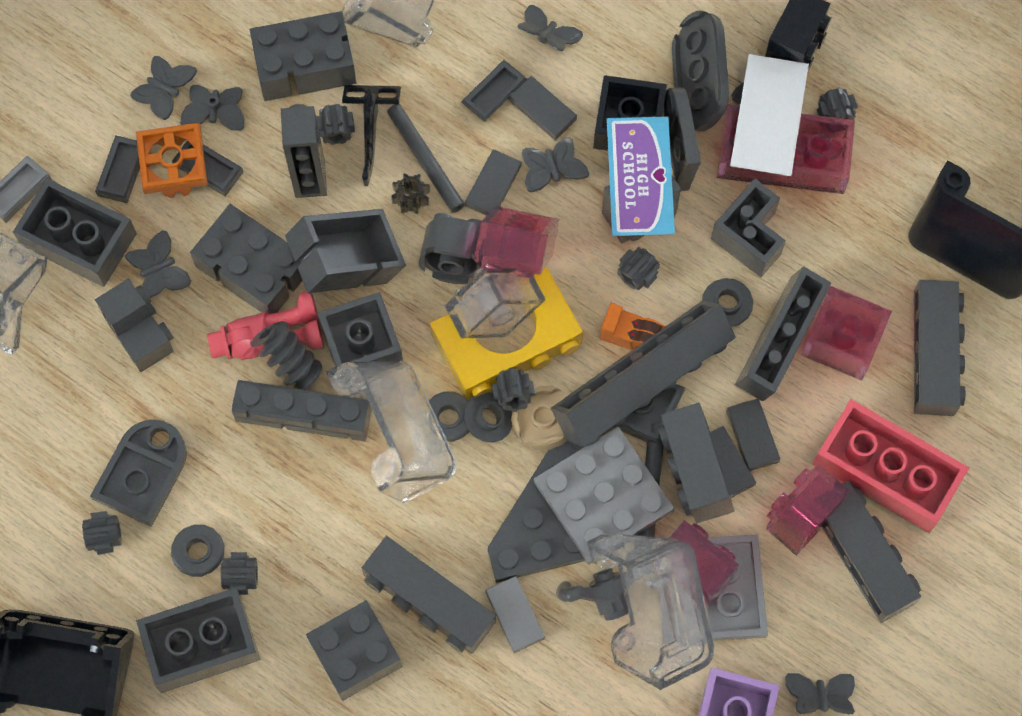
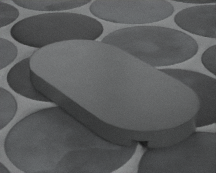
[672,10,729,131]

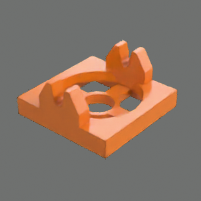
[136,123,208,198]

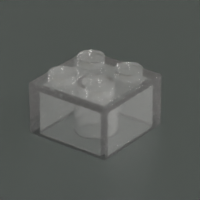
[444,266,546,338]

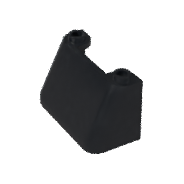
[908,160,1022,299]
[0,610,135,716]

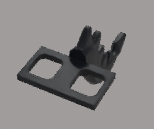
[342,85,401,186]

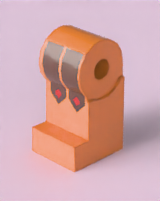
[600,302,665,350]

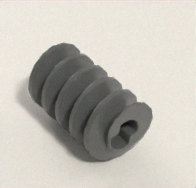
[250,321,322,390]

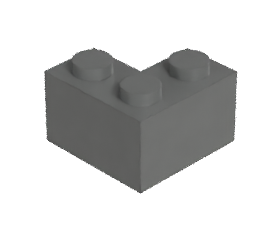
[711,179,786,277]
[95,278,174,373]

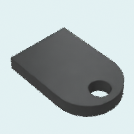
[664,87,701,191]
[90,420,187,527]

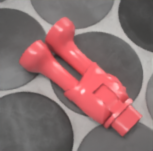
[207,291,324,360]

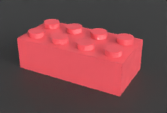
[812,399,969,534]

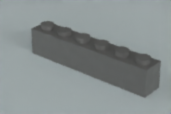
[551,300,736,447]

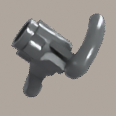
[556,554,653,621]

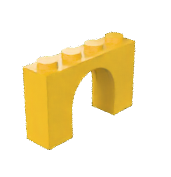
[430,267,583,399]

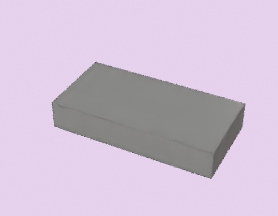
[0,156,52,223]
[485,576,545,653]

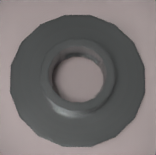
[702,278,753,327]
[423,391,469,442]
[464,392,513,443]
[171,525,225,577]

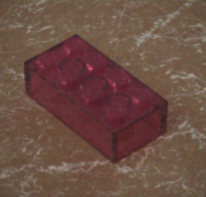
[717,104,855,194]
[474,206,560,278]

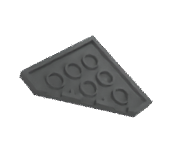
[488,441,627,583]

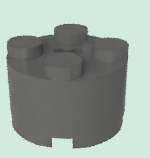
[419,213,490,284]

